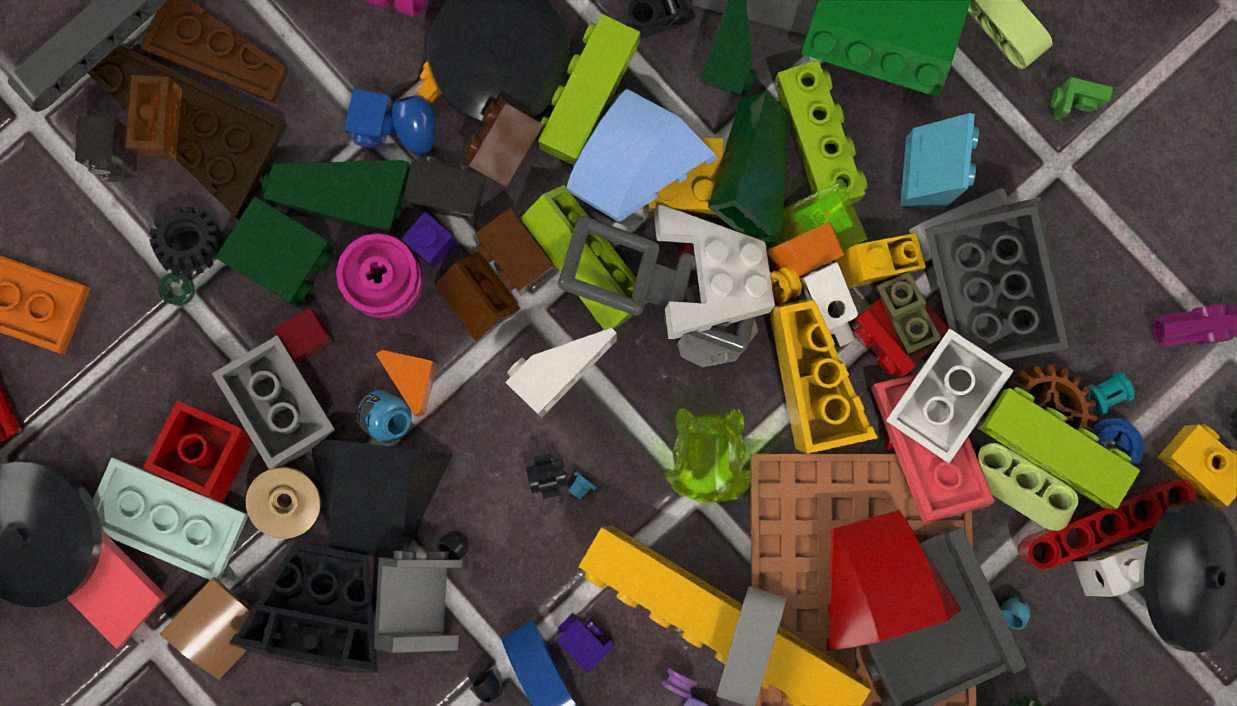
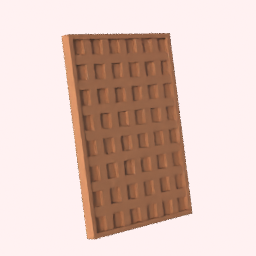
[750,454,976,706]

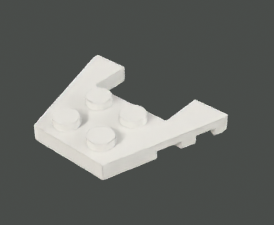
[654,205,775,339]

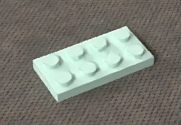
[92,457,248,581]

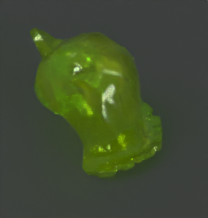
[664,408,752,503]

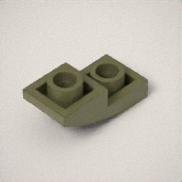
[876,272,941,357]

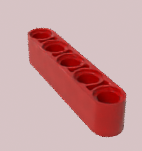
[1018,480,1197,570]

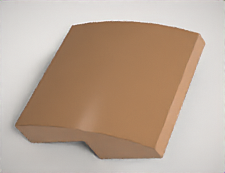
[160,577,253,680]

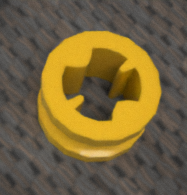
[770,266,802,303]

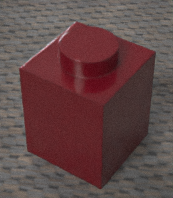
[272,308,335,365]

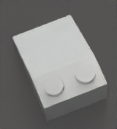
[506,328,617,418]
[886,329,1014,463]

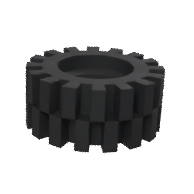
[149,206,222,277]

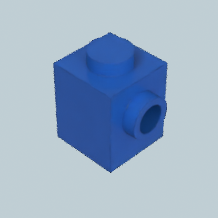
[344,89,394,148]

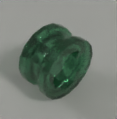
[158,272,195,306]

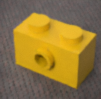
[1157,424,1237,507]

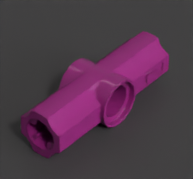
[1152,304,1237,348]

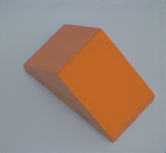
[766,222,845,276]
[376,350,437,417]

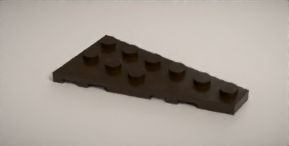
[87,45,287,220]

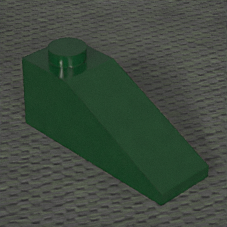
[700,0,757,97]

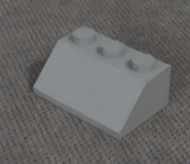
[212,335,335,470]

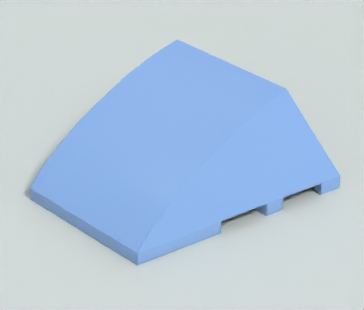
[566,89,717,222]

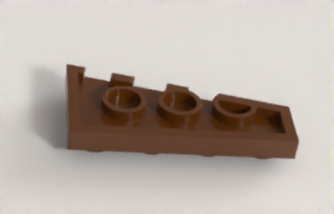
[141,0,289,104]

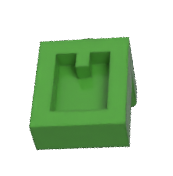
[1051,77,1113,121]

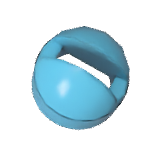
[1000,597,1030,630]

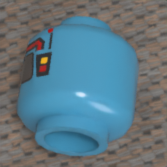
[357,390,412,443]

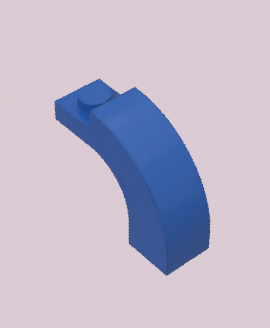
[501,621,580,706]

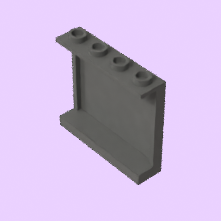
[857,526,1027,706]

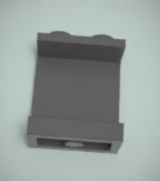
[374,551,463,653]

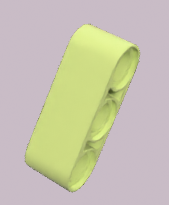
[968,0,1053,69]
[977,443,1078,531]

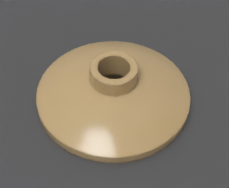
[246,467,321,539]

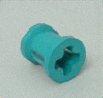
[1086,371,1135,415]

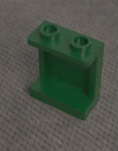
[215,197,335,307]

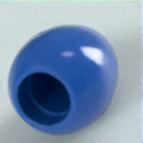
[392,95,436,155]

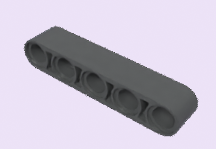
[8,0,166,112]

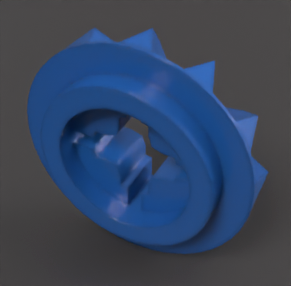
[1092,418,1144,467]

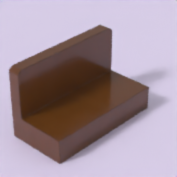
[435,252,521,341]

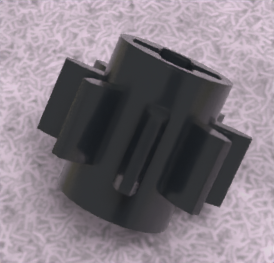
[526,453,568,499]

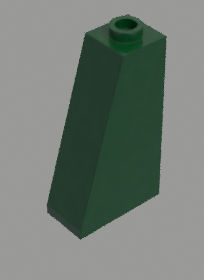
[708,92,789,243]
[262,160,414,237]

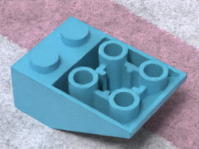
[900,113,979,211]

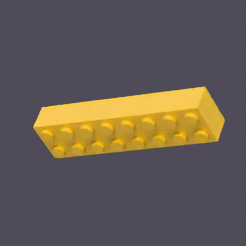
[579,525,871,706]

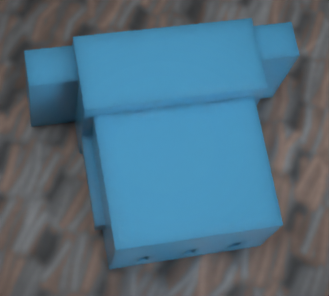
[568,470,597,500]

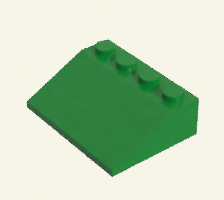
[801,0,971,97]

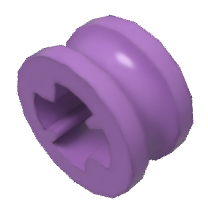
[661,667,698,699]

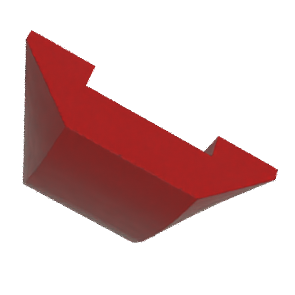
[826,510,962,651]

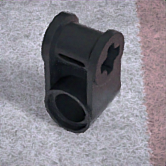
[625,0,696,38]

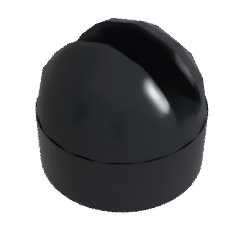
[436,531,469,560]
[470,669,503,703]

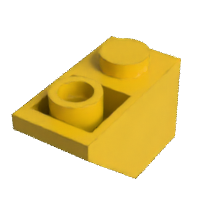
[835,233,926,289]

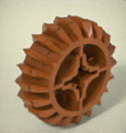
[1006,364,1098,433]

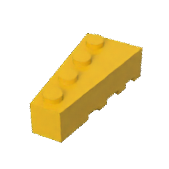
[770,300,878,454]

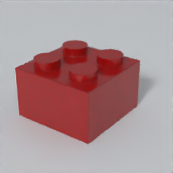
[143,401,253,503]

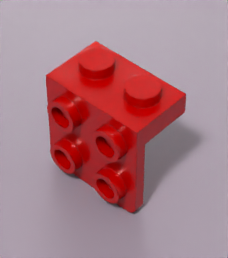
[850,299,949,378]

